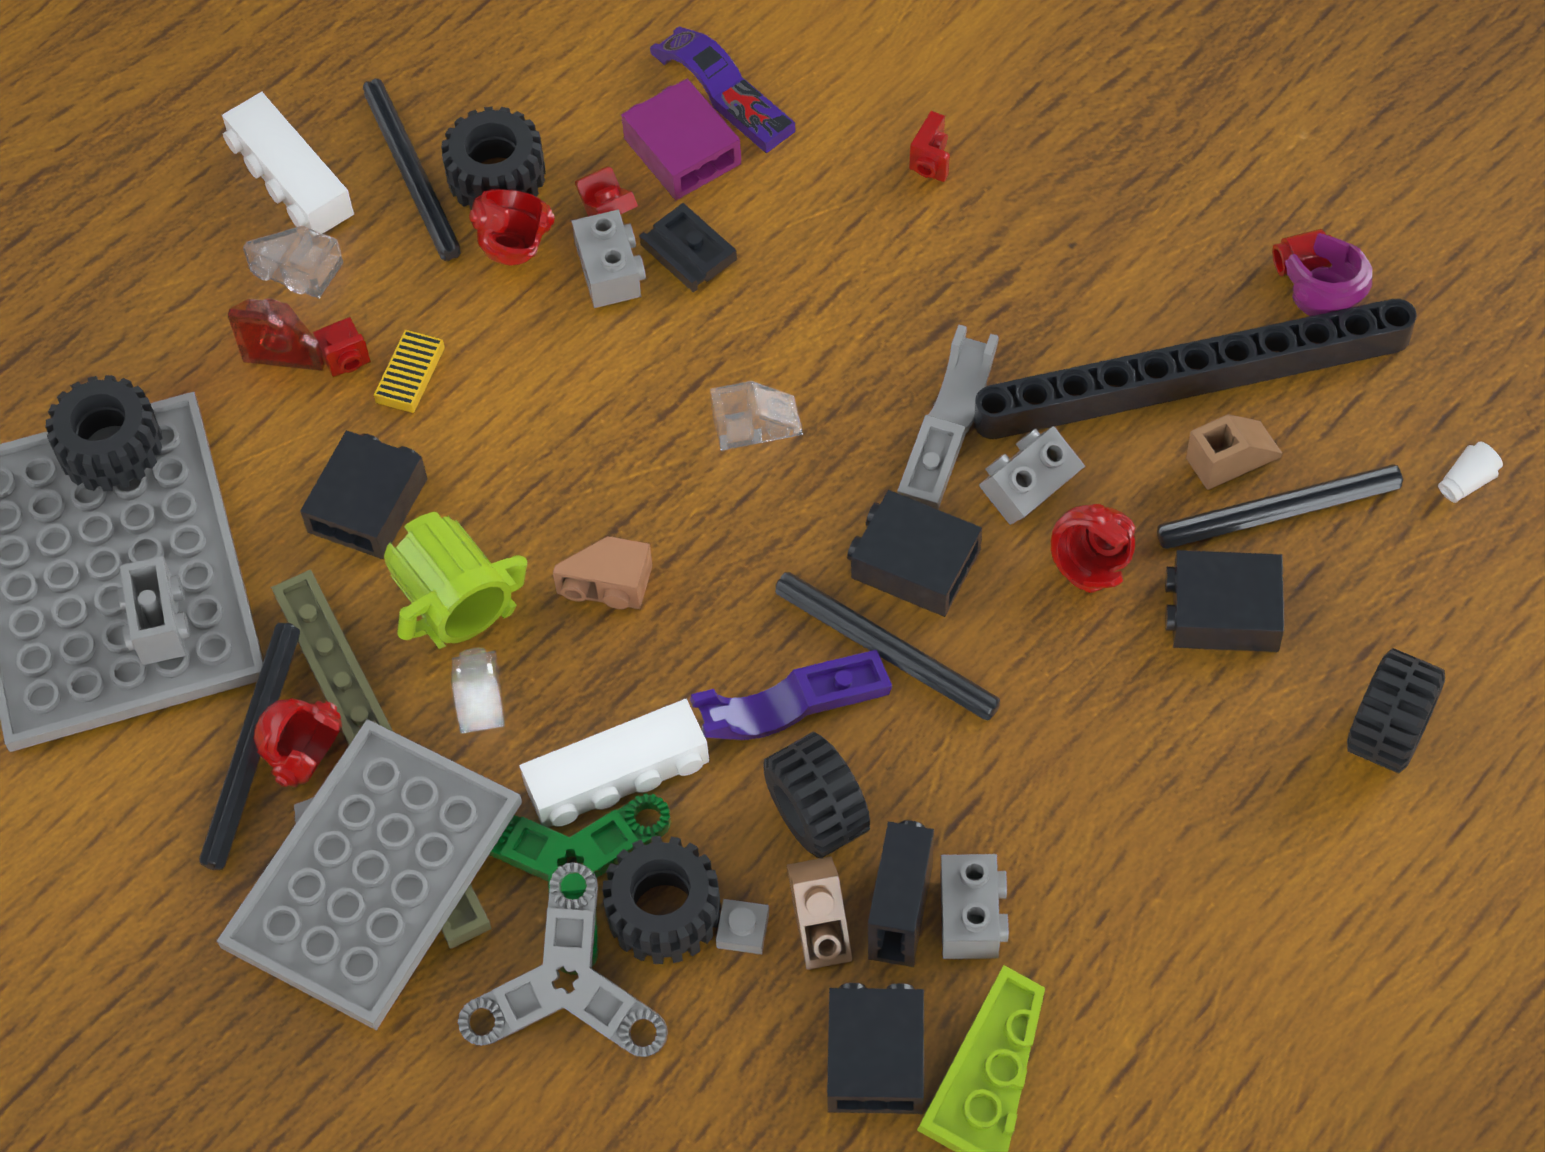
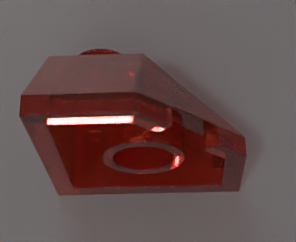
[227,299,325,371]

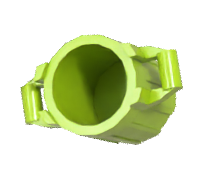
[384,512,527,649]

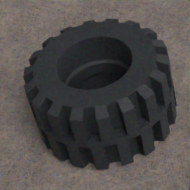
[441,106,546,210]
[45,375,163,492]
[1347,648,1445,774]
[763,732,870,858]
[602,836,721,964]

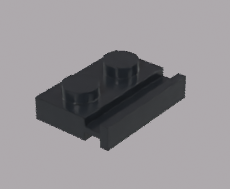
[639,203,737,293]

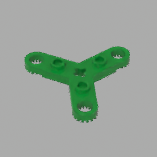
[489,794,671,975]

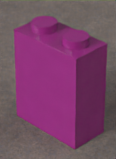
[621,78,742,201]

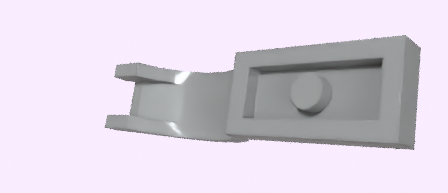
[897,325,999,509]

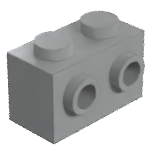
[572,209,646,308]
[979,426,1085,525]
[117,556,190,665]
[940,854,1009,959]

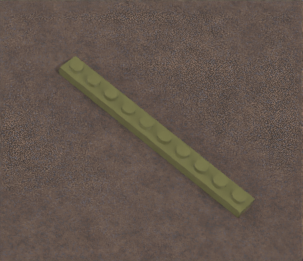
[271,569,492,949]

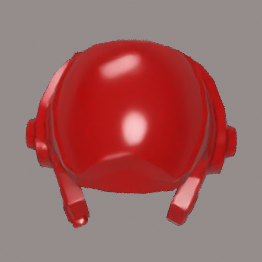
[469,189,555,266]
[1051,504,1136,593]
[254,698,342,788]

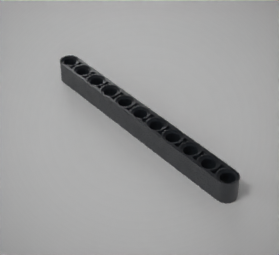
[974,299,1417,439]

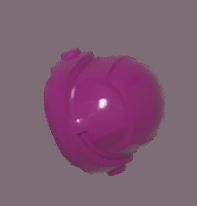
[1285,233,1373,316]

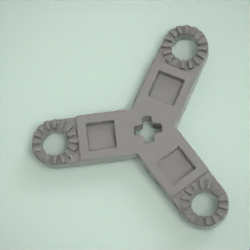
[458,862,668,1057]

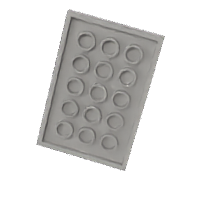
[217,719,522,1030]

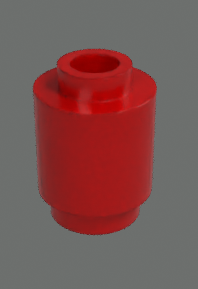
[1272,229,1332,276]

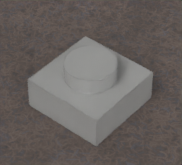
[716,899,769,954]

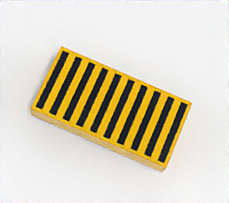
[374,330,445,413]

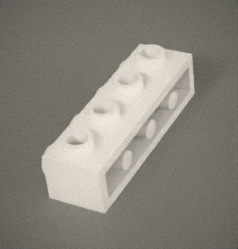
[222,92,354,239]
[519,699,709,828]

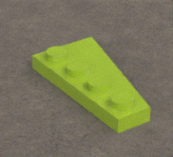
[917,965,1045,1152]

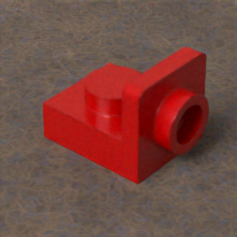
[909,111,950,182]
[575,166,638,217]
[312,317,371,377]

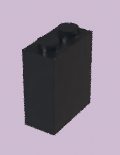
[300,430,428,559]
[847,490,982,617]
[1165,550,1284,652]
[868,820,934,967]
[827,983,924,1114]

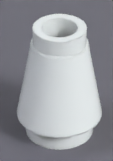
[1438,442,1503,503]

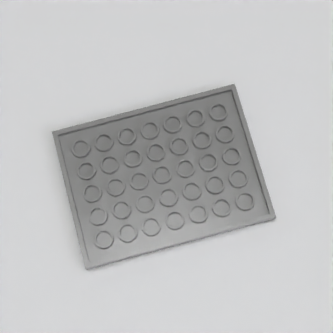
[0,392,263,752]

